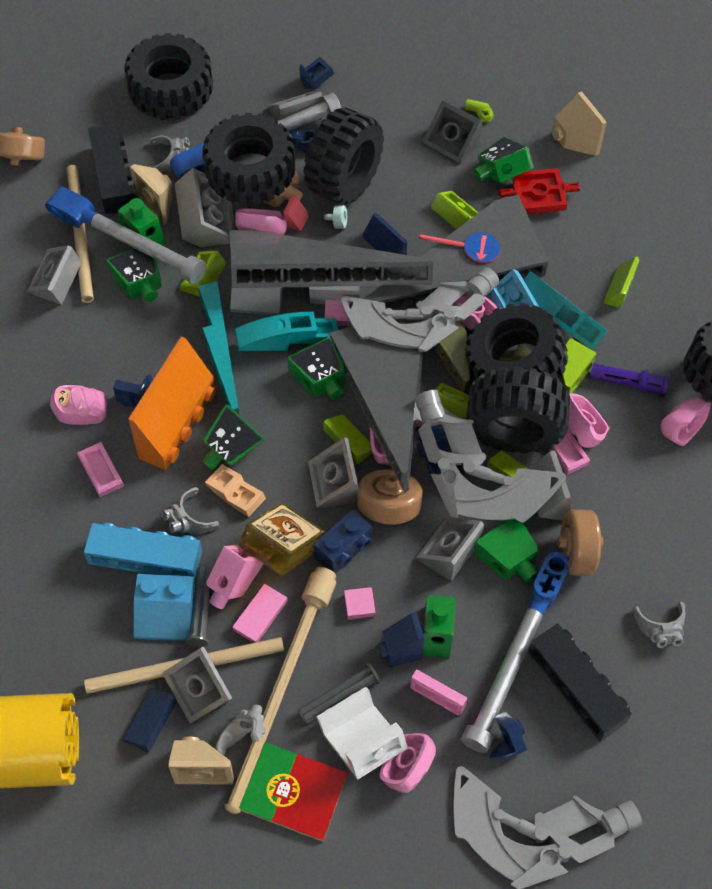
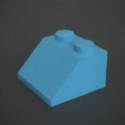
[134,574,195,642]

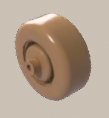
[0,127,45,166]
[357,469,423,525]
[557,509,604,576]

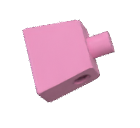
[206,544,267,609]

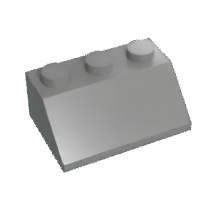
[175,168,236,247]

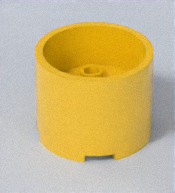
[0,693,79,789]

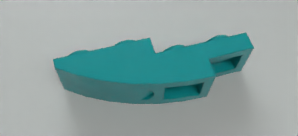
[524,271,608,351]
[235,312,338,351]

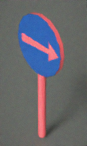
[419,232,500,263]

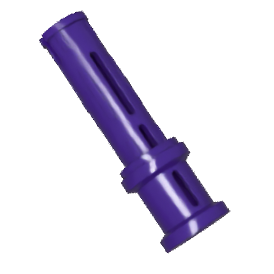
[590,363,670,397]

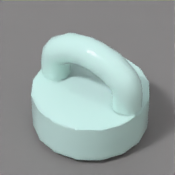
[324,205,347,229]

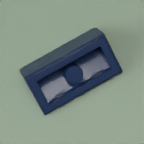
[363,213,407,255]
[123,689,176,753]

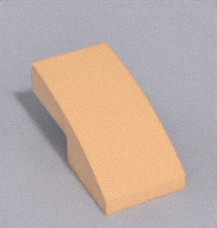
[205,464,266,517]

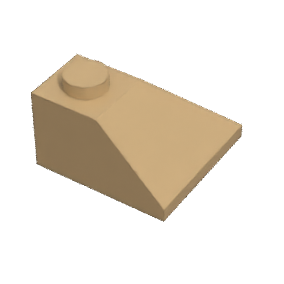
[552,91,607,156]
[130,164,173,226]
[169,737,234,784]

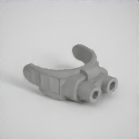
[150,135,190,173]
[162,487,220,535]
[633,602,686,648]
[215,705,266,755]

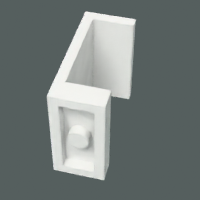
[317,687,408,780]

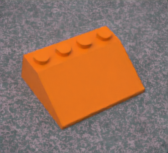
[128,337,216,471]

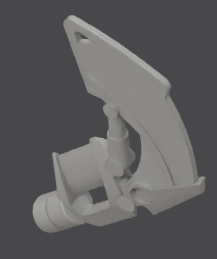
[341,267,499,353]
[414,390,566,523]
[454,766,643,889]

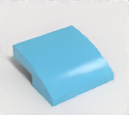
[485,269,539,309]

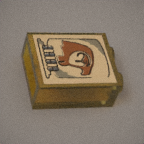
[238,502,325,576]

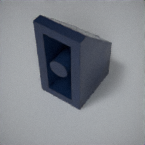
[378,612,425,668]

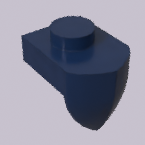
[299,57,335,89]
[113,375,153,406]
[489,711,527,760]

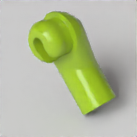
[465,99,494,122]

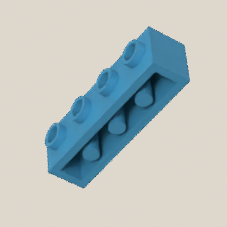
[84,523,202,582]

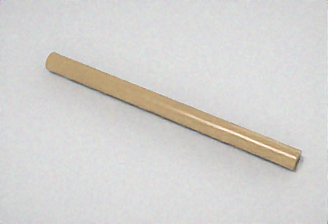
[67,165,94,303]
[84,637,284,694]

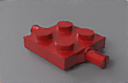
[499,168,580,214]

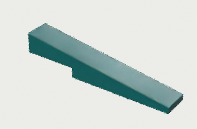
[198,281,239,414]

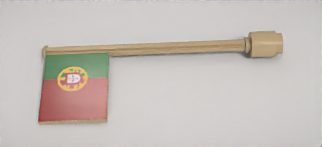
[224,567,348,842]

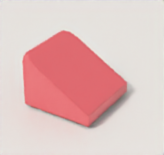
[284,195,309,232]

